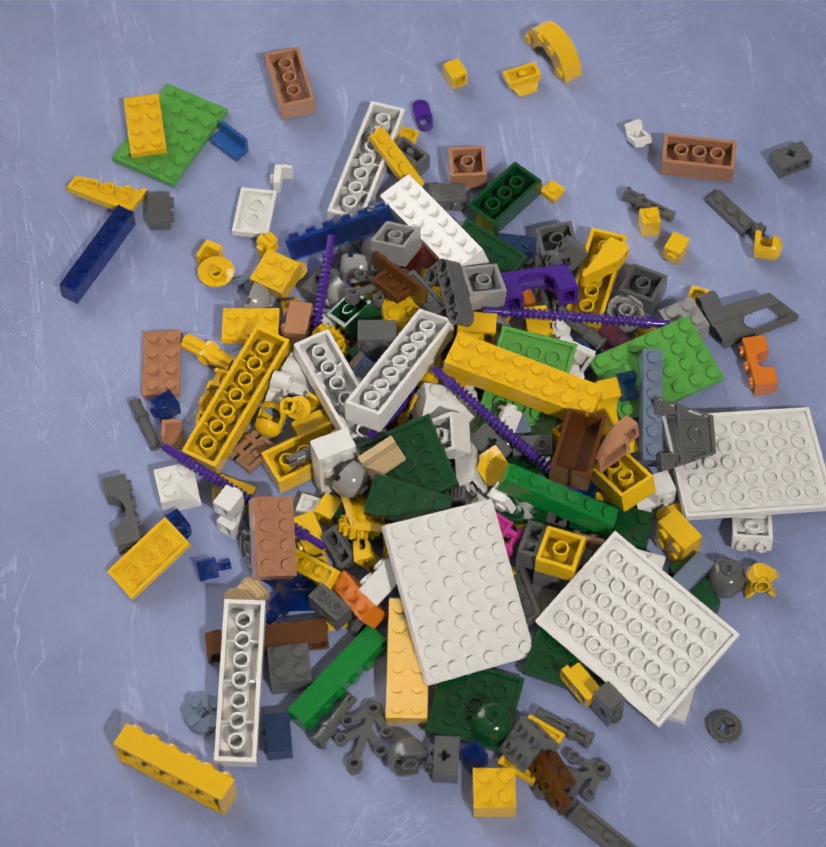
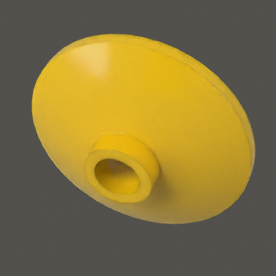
[198,256,234,287]

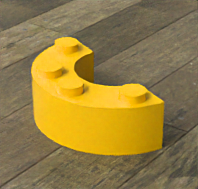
[524,20,582,83]
[595,377,639,453]

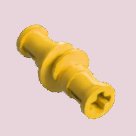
[280,396,318,421]

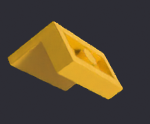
[560,662,600,708]

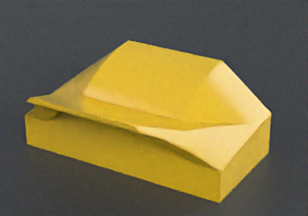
[502,62,542,97]
[476,445,509,486]

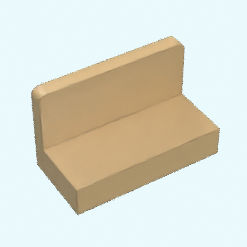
[358,436,406,480]

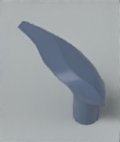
[227,277,252,293]

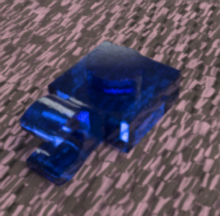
[195,556,232,582]
[266,589,297,625]

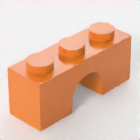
[738,335,778,395]
[333,571,387,628]

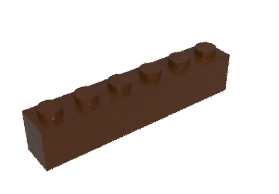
[205,617,329,663]

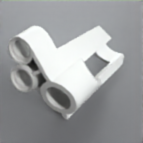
[265,351,363,404]

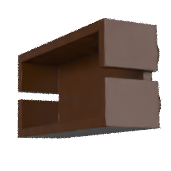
[549,408,607,491]

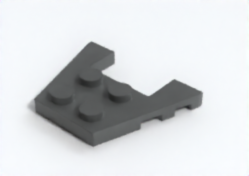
[654,396,716,472]

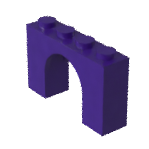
[501,264,578,309]

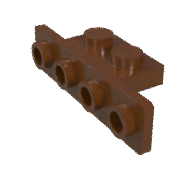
[371,250,428,304]
[529,750,577,816]

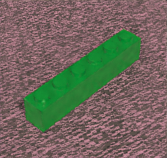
[497,463,618,536]
[287,625,387,732]

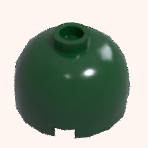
[471,702,513,745]

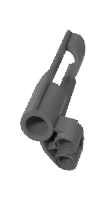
[695,290,799,348]

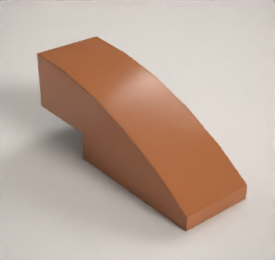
[596,415,639,473]

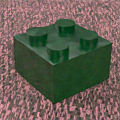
[326,295,383,342]

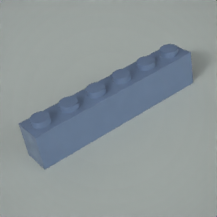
[639,349,663,467]

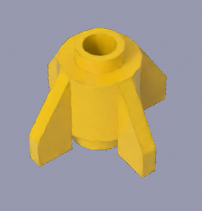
[744,563,779,599]

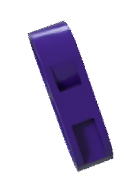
[413,99,433,132]

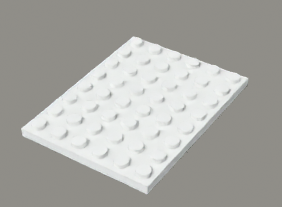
[662,407,826,521]
[382,499,532,686]
[535,531,740,728]

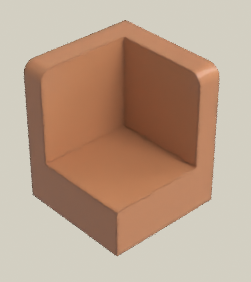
[161,419,183,448]

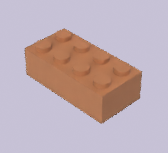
[265,46,316,120]
[660,133,737,183]
[248,496,297,580]

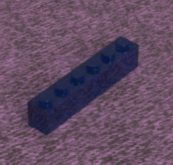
[285,201,396,261]
[59,205,136,304]

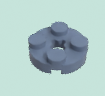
[183,694,218,735]

